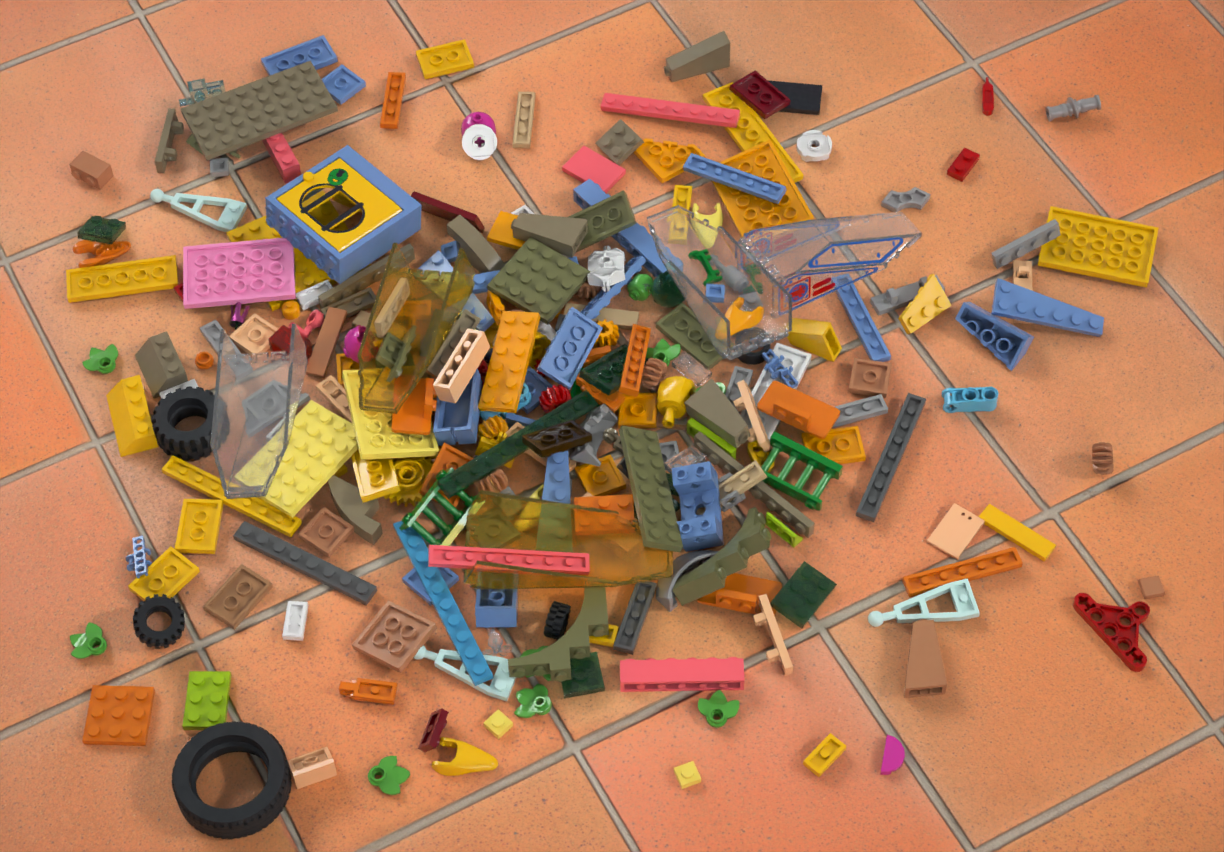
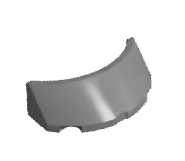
[568,403,618,466]
[656,550,719,612]

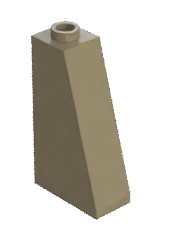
[664,31,730,82]
[511,213,588,258]
[684,379,750,448]

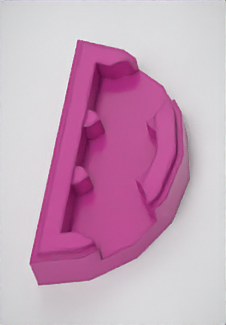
[880,734,905,775]

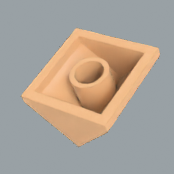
[287,747,337,789]

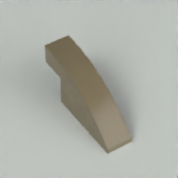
[447,215,505,273]
[328,475,383,545]

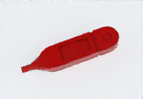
[982,77,994,116]

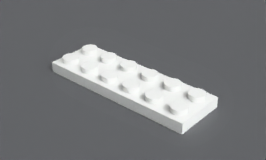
[740,343,812,442]

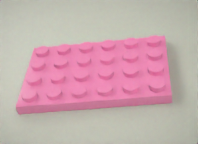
[183,238,296,309]

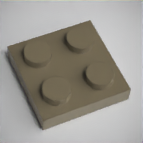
[595,119,644,165]

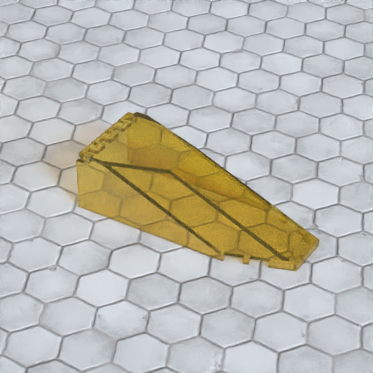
[357,243,475,414]
[463,490,673,590]

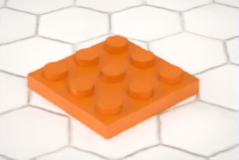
[82,685,155,746]

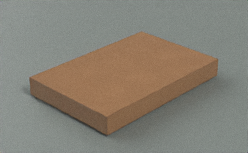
[203,564,273,630]

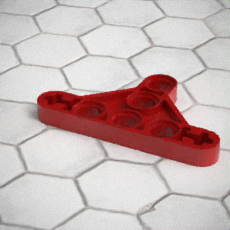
[1073,593,1150,672]

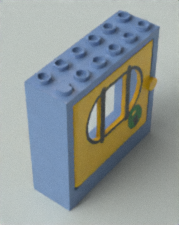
[265,145,422,284]

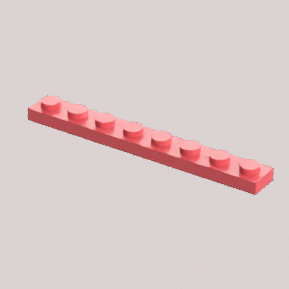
[601,93,740,128]
[428,545,590,575]

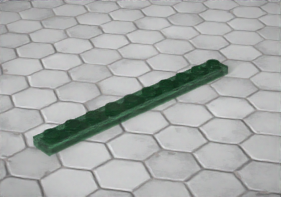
[437,390,598,499]

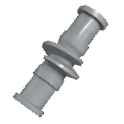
[1045,95,1101,122]

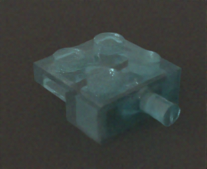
[179,78,226,107]

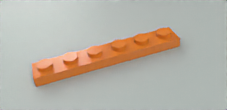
[619,324,651,397]
[902,547,1023,597]

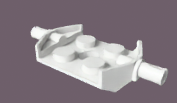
[587,246,626,292]

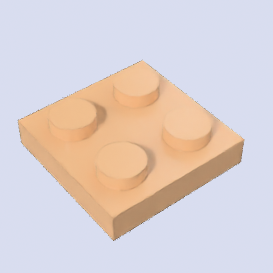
[229,313,283,359]

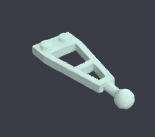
[150,189,247,232]
[868,579,980,627]
[414,645,516,702]

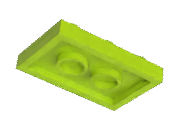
[182,671,232,730]

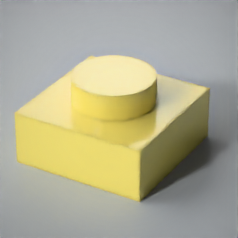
[484,709,513,739]
[674,761,701,789]

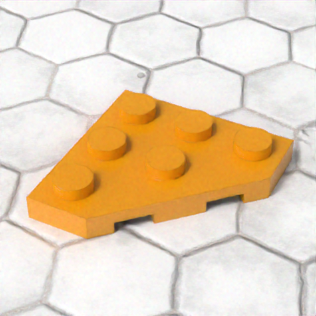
[633,138,705,184]

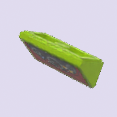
[765,512,803,547]

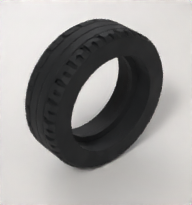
[172,721,292,839]

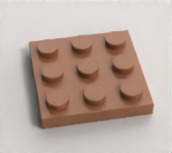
[352,600,437,673]

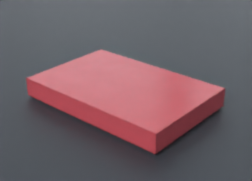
[562,146,626,193]

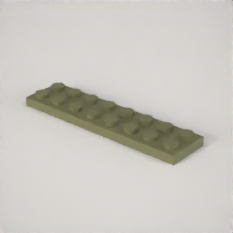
[619,425,683,552]

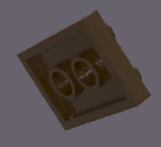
[522,420,592,457]

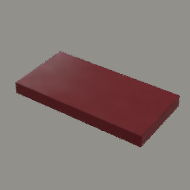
[411,191,485,233]

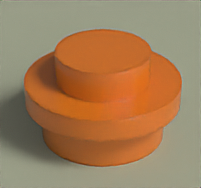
[195,351,214,370]

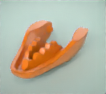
[72,239,131,268]

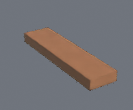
[306,307,347,379]

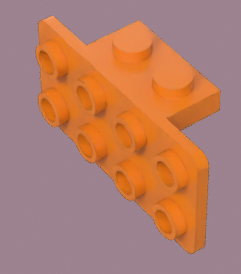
[391,376,437,435]
[757,381,840,439]
[697,573,782,616]

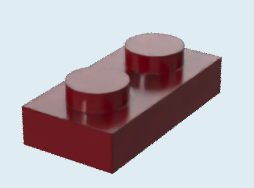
[418,708,449,753]

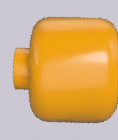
[281,300,301,320]

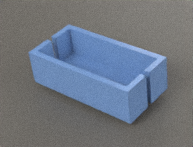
[433,368,483,446]

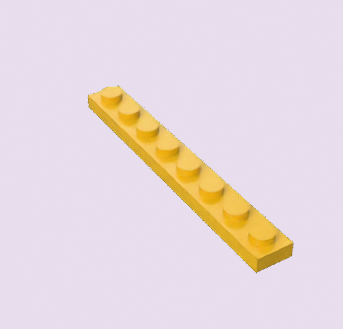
[162,455,302,538]

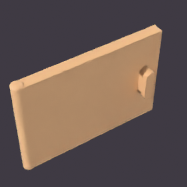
[926,503,985,560]

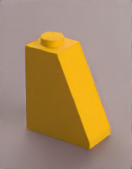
[784,318,842,362]

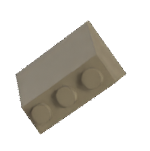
[135,331,188,399]

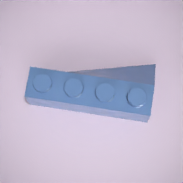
[955,302,1034,371]

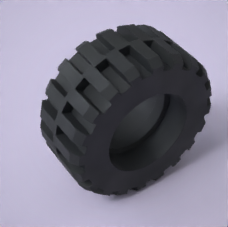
[152,386,229,461]

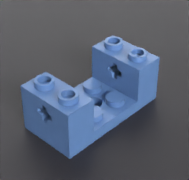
[672,461,724,552]

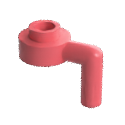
[288,309,324,338]

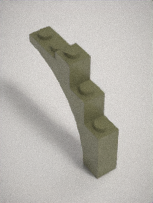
[672,507,771,606]
[508,583,609,682]

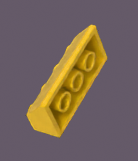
[106,375,158,457]

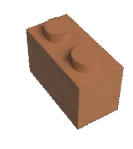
[69,151,114,190]

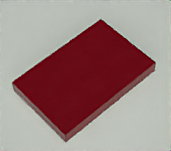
[729,71,791,119]

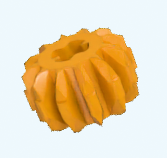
[593,319,620,348]
[477,415,509,441]

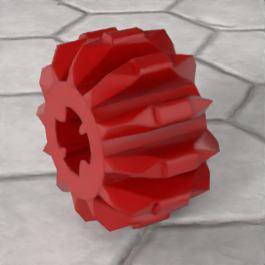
[539,384,572,415]

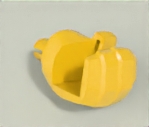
[657,376,696,428]

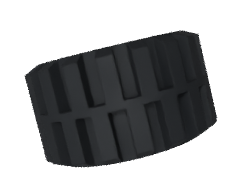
[133,594,185,649]

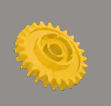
[384,457,433,507]

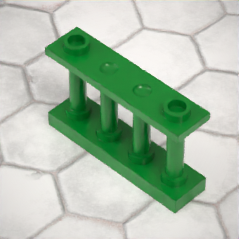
[761,431,843,511]
[399,467,485,546]

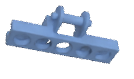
[762,349,798,388]
[126,535,152,578]

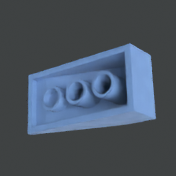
[475,569,519,628]

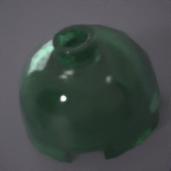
[651,270,688,308]

